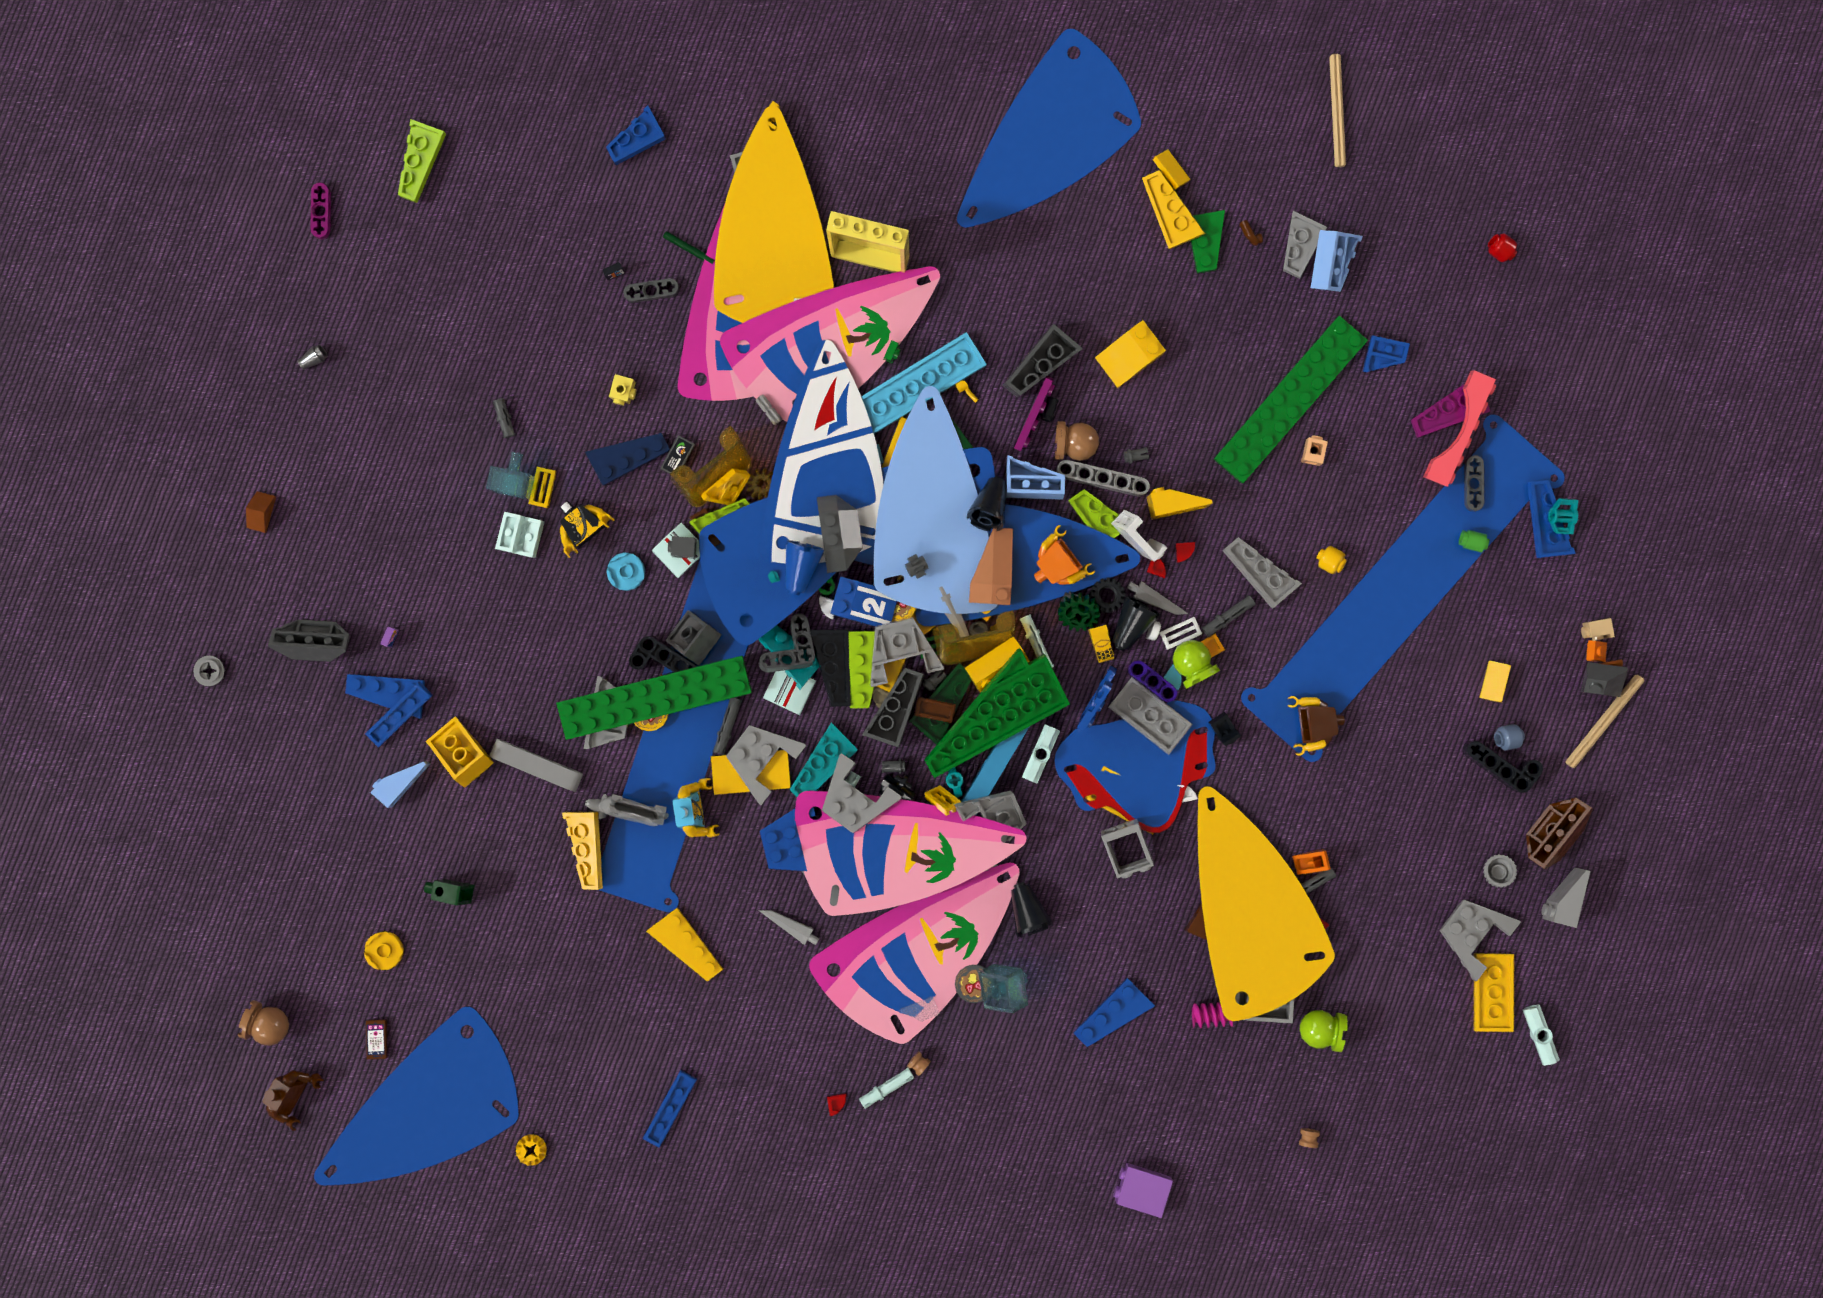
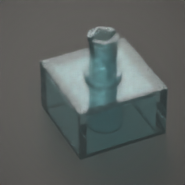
[486,452,534,500]
[978,964,1028,1013]

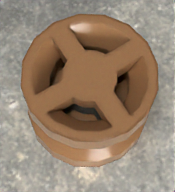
[907,1051,931,1076]
[1299,1128,1320,1148]

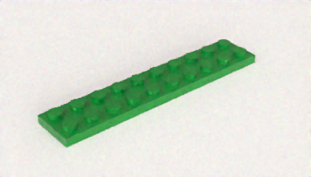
[1214,316,1368,484]
[556,655,752,740]

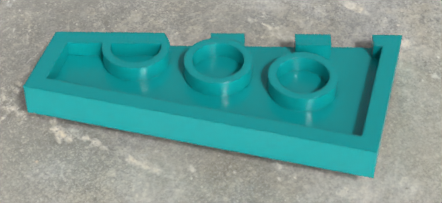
[758,625,819,690]
[790,722,858,797]

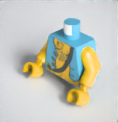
[673,778,720,838]

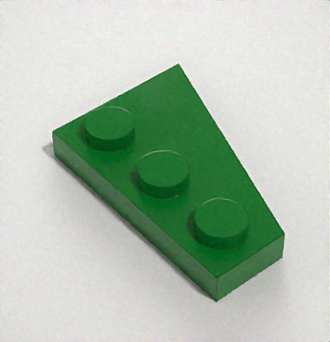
[1191,210,1225,274]

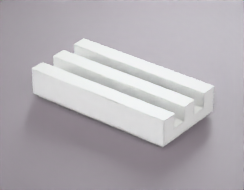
[1159,617,1202,650]

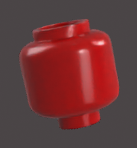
[1488,233,1517,262]

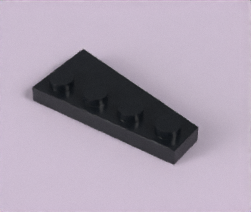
[810,629,851,707]

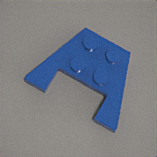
[1077,665,1117,732]
[760,807,816,871]

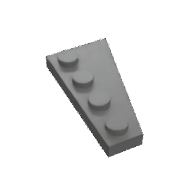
[1222,537,1302,609]

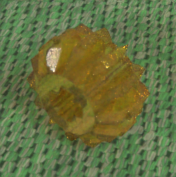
[746,468,773,500]

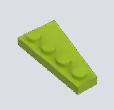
[398,119,446,203]
[849,631,875,708]

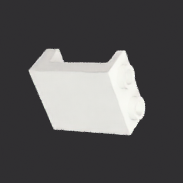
[1111,510,1167,562]

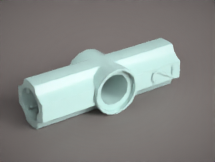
[1022,724,1060,784]
[1523,1004,1560,1066]

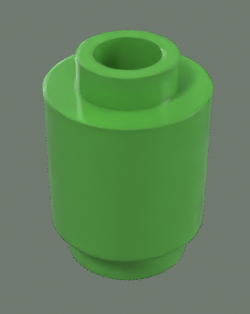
[1459,530,1489,553]

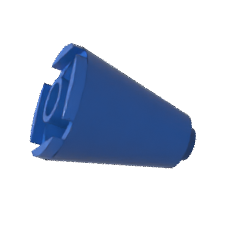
[785,540,824,595]

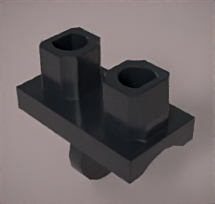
[879,774,916,801]

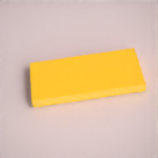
[711,750,791,795]
[1474,953,1514,1032]

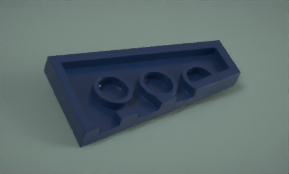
[585,433,670,486]

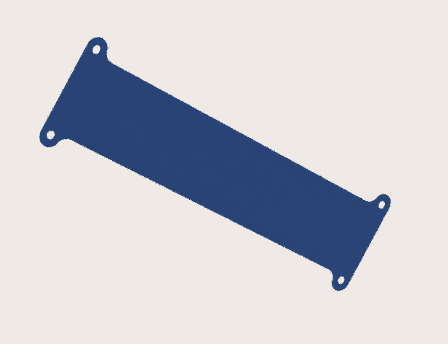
[1241,415,1564,762]
[599,532,753,912]

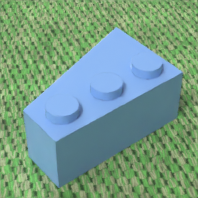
[1311,230,1363,292]
[1006,455,1065,500]

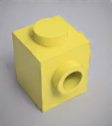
[609,374,637,406]

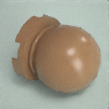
[1055,421,1100,461]
[238,1000,289,1046]

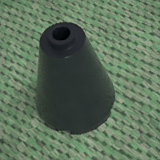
[967,476,1007,532]
[1112,596,1160,651]
[1011,882,1053,938]

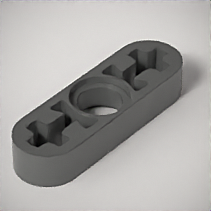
[623,278,679,303]
[1464,455,1484,512]

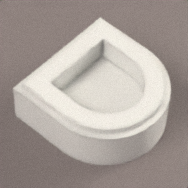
[1146,621,1161,641]

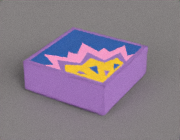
[381,627,399,648]

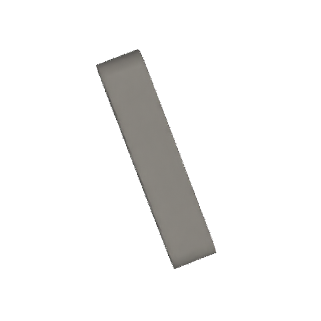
[1056,460,1150,497]
[489,739,583,792]

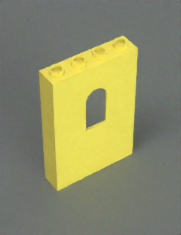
[826,211,909,273]

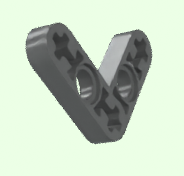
[759,614,815,672]

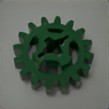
[1058,593,1100,632]

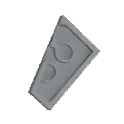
[1283,211,1327,279]

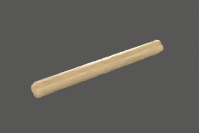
[1330,54,1346,167]
[1566,675,1644,768]

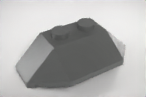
[817,495,863,574]
[268,620,350,662]

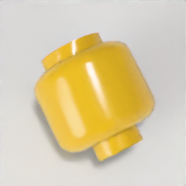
[1317,546,1347,574]

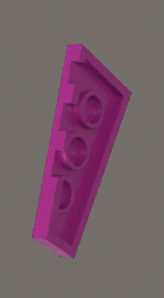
[1014,376,1055,451]
[1411,385,1490,438]

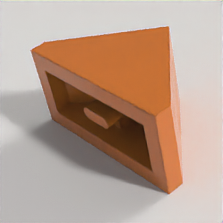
[1292,849,1331,875]

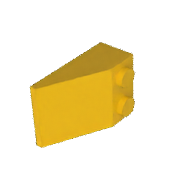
[1095,320,1166,388]
[1146,487,1212,520]
[426,716,494,788]

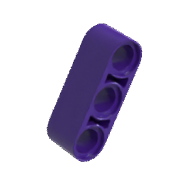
[1128,661,1177,702]

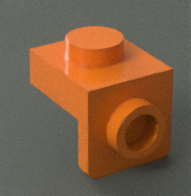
[1586,640,1607,662]

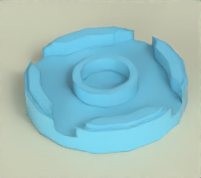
[607,552,646,591]

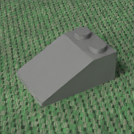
[1541,867,1590,928]

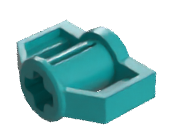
[1548,498,1579,534]
[946,767,963,798]

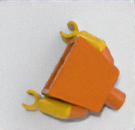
[1034,525,1095,585]

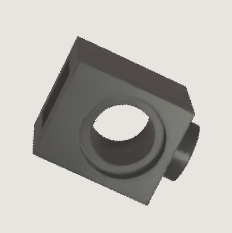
[668,536,697,559]

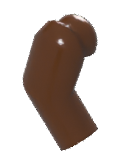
[1239,220,1263,246]

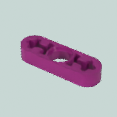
[311,183,331,240]

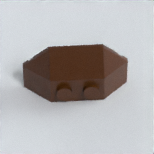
[1526,797,1593,870]

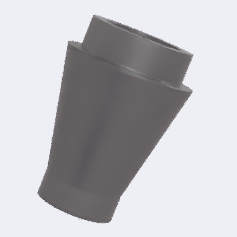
[298,344,328,370]

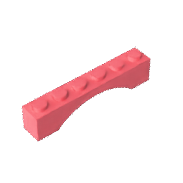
[1423,370,1496,487]

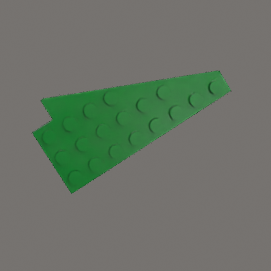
[924,648,1070,778]

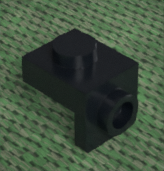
[1209,712,1241,746]

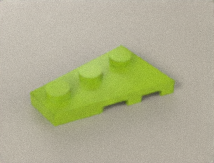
[1068,489,1120,538]

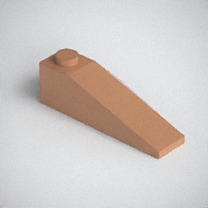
[969,528,1013,605]

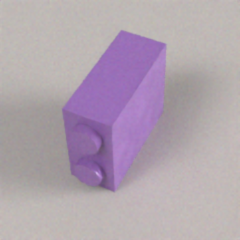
[1113,1163,1173,1218]

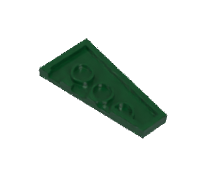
[910,663,971,745]

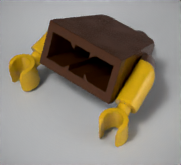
[1288,696,1345,756]

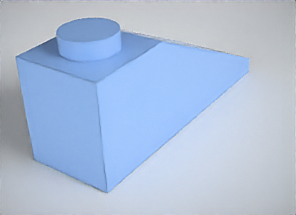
[370,761,430,808]

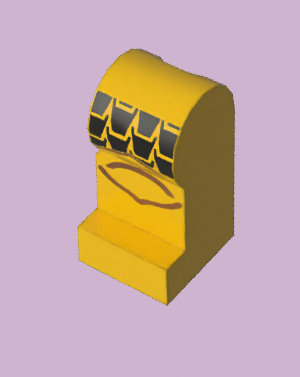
[1088,625,1114,663]

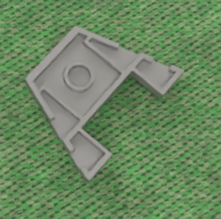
[870,617,944,687]
[726,725,806,805]
[822,753,902,834]
[954,791,1027,843]
[1440,900,1521,981]

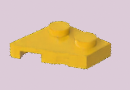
[701,468,751,505]

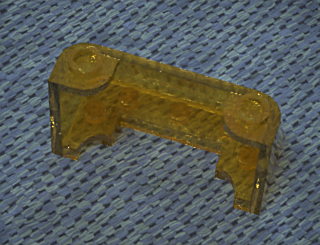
[670,426,751,507]
[932,610,1016,665]

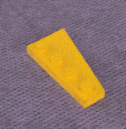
[1142,170,1205,249]
[562,812,603,890]

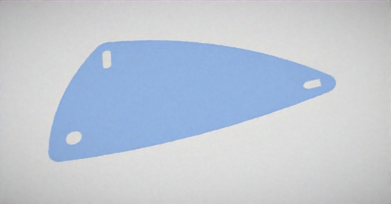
[874,386,997,614]

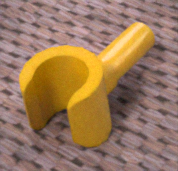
[955,380,979,403]

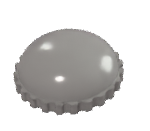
[1483,854,1517,888]

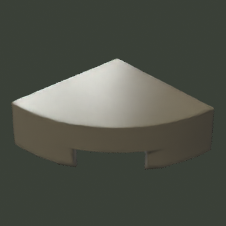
[872,686,889,708]

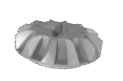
[193,656,226,686]

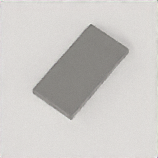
[1108,677,1193,755]

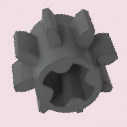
[905,554,929,579]

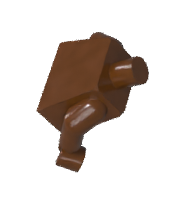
[262,1070,324,1131]

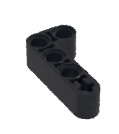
[629,636,699,672]
[1462,741,1543,793]

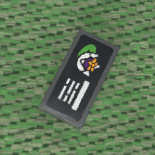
[660,435,695,478]

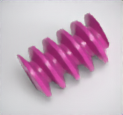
[1192,1002,1233,1028]

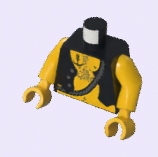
[560,501,615,558]

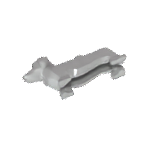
[585,794,669,826]

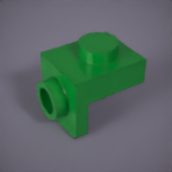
[883,340,901,364]

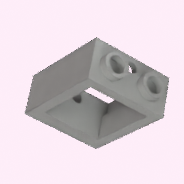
[1101,819,1154,878]

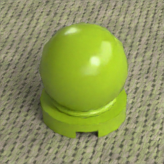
[1172,640,1220,689]
[1299,1010,1348,1052]

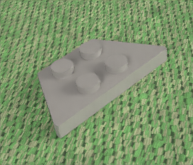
[584,676,628,749]

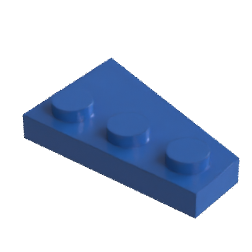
[606,105,666,165]

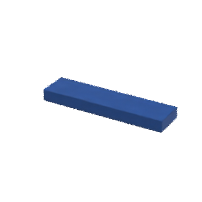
[365,681,433,748]
[643,1070,697,1148]

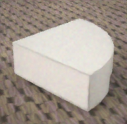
[819,596,834,619]
[1177,785,1198,802]

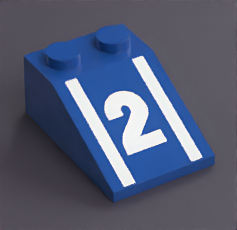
[830,577,898,626]

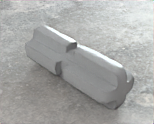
[756,395,782,425]

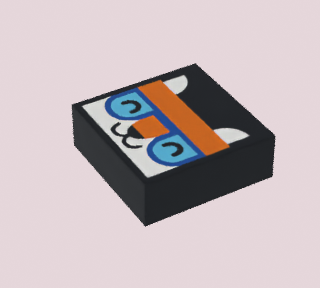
[602,262,625,280]

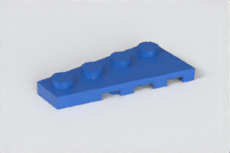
[1527,480,1576,558]
[345,674,425,719]
[1073,978,1155,1047]

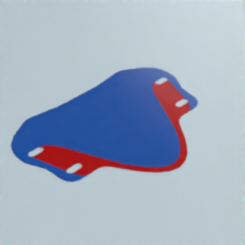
[1055,701,1215,833]

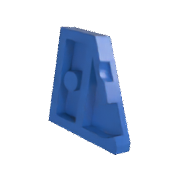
[1362,335,1410,372]

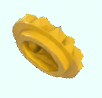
[516,1134,547,1166]

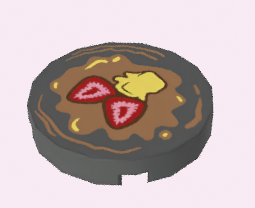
[955,964,993,1003]

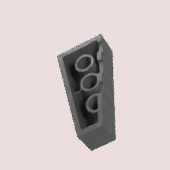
[1002,324,1083,397]
[862,668,925,747]

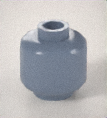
[1494,724,1525,751]

